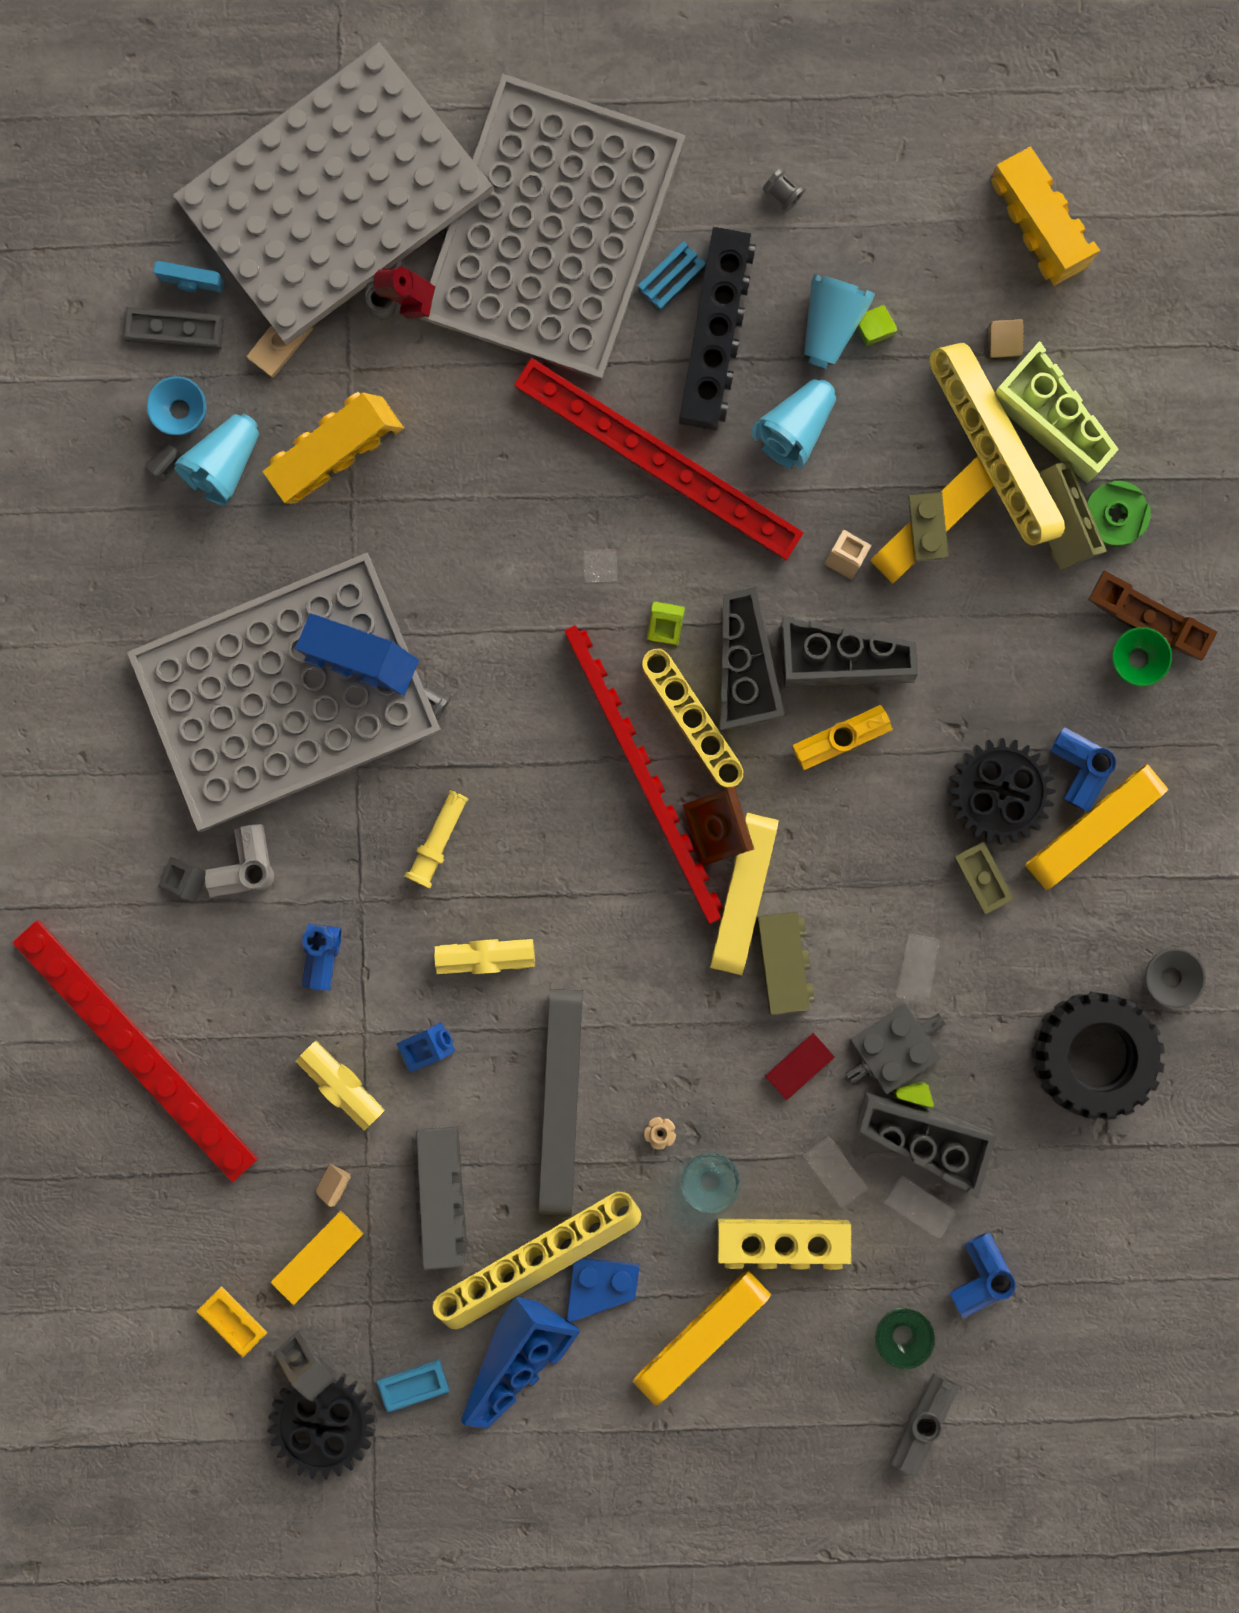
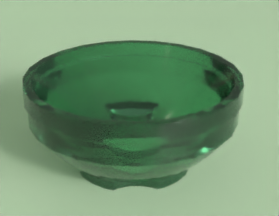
[875,1308,935,1369]

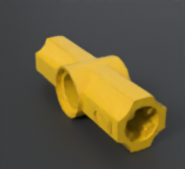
[792,705,893,771]

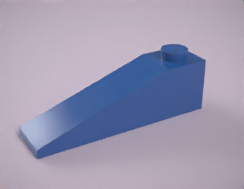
[461,1297,580,1429]

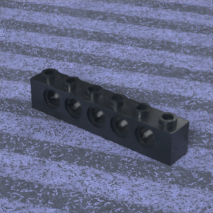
[679,227,756,431]

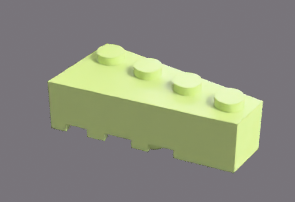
[995,341,1119,484]

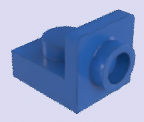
[397,1023,455,1073]

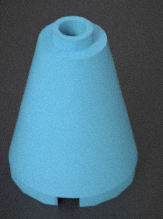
[804,274,875,369]
[751,379,836,470]
[174,414,260,506]

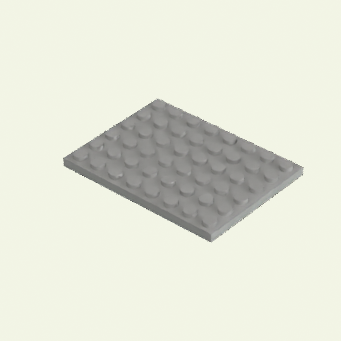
[173,42,494,346]
[419,74,686,381]
[127,552,442,832]

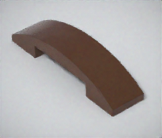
[1088,570,1218,661]

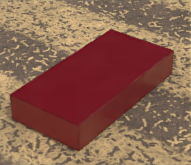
[764,1032,835,1101]

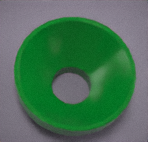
[1111,627,1172,687]

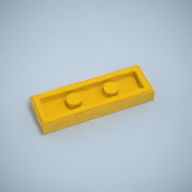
[270,1211,364,1305]

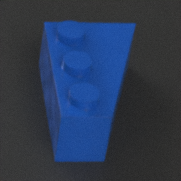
[295,613,419,696]

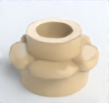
[644,1117,676,1150]

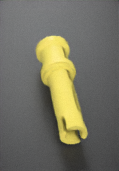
[404,790,468,889]

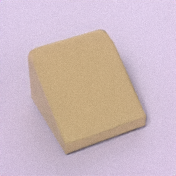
[988,319,1024,359]
[825,530,872,579]
[316,1164,351,1207]

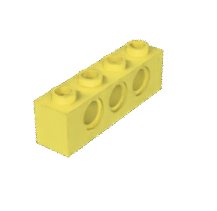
[717,1219,851,1270]

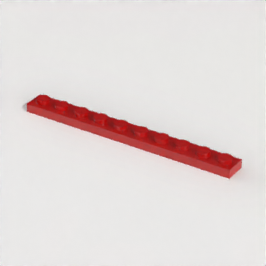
[514,358,804,561]
[564,625,723,924]
[12,920,258,1183]

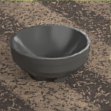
[1144,948,1206,1008]

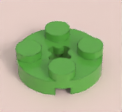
[1086,481,1151,547]

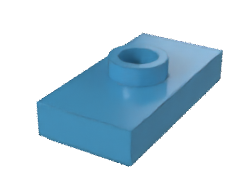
[153,261,225,293]

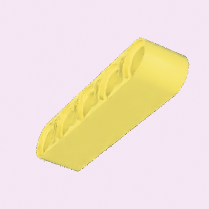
[642,649,743,789]
[710,813,779,976]

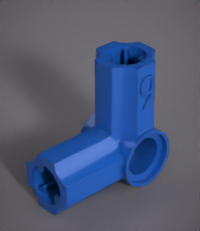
[1049,727,1117,813]
[302,923,342,991]
[949,1231,1016,1318]

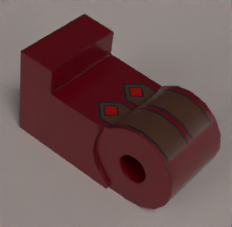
[373,267,435,318]

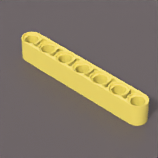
[930,343,1065,545]
[433,1192,641,1329]

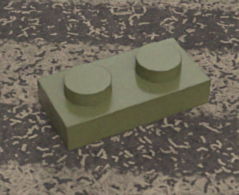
[908,492,949,562]
[953,842,1014,915]

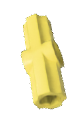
[435,939,535,974]
[296,1041,385,1131]

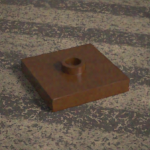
[683,786,754,866]

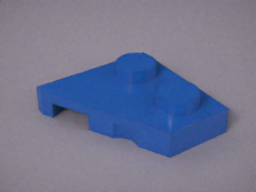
[567,1257,640,1322]

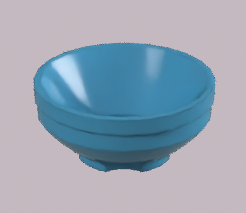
[147,376,207,436]

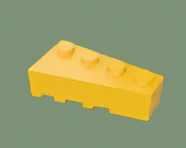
[991,146,1100,286]
[262,392,404,504]

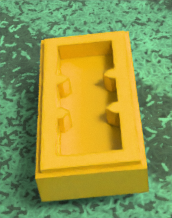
[196,1286,268,1358]

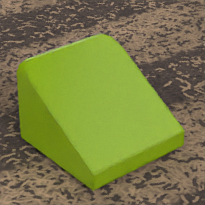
[858,305,898,347]
[646,602,685,645]
[893,1081,934,1108]

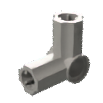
[205,824,274,898]

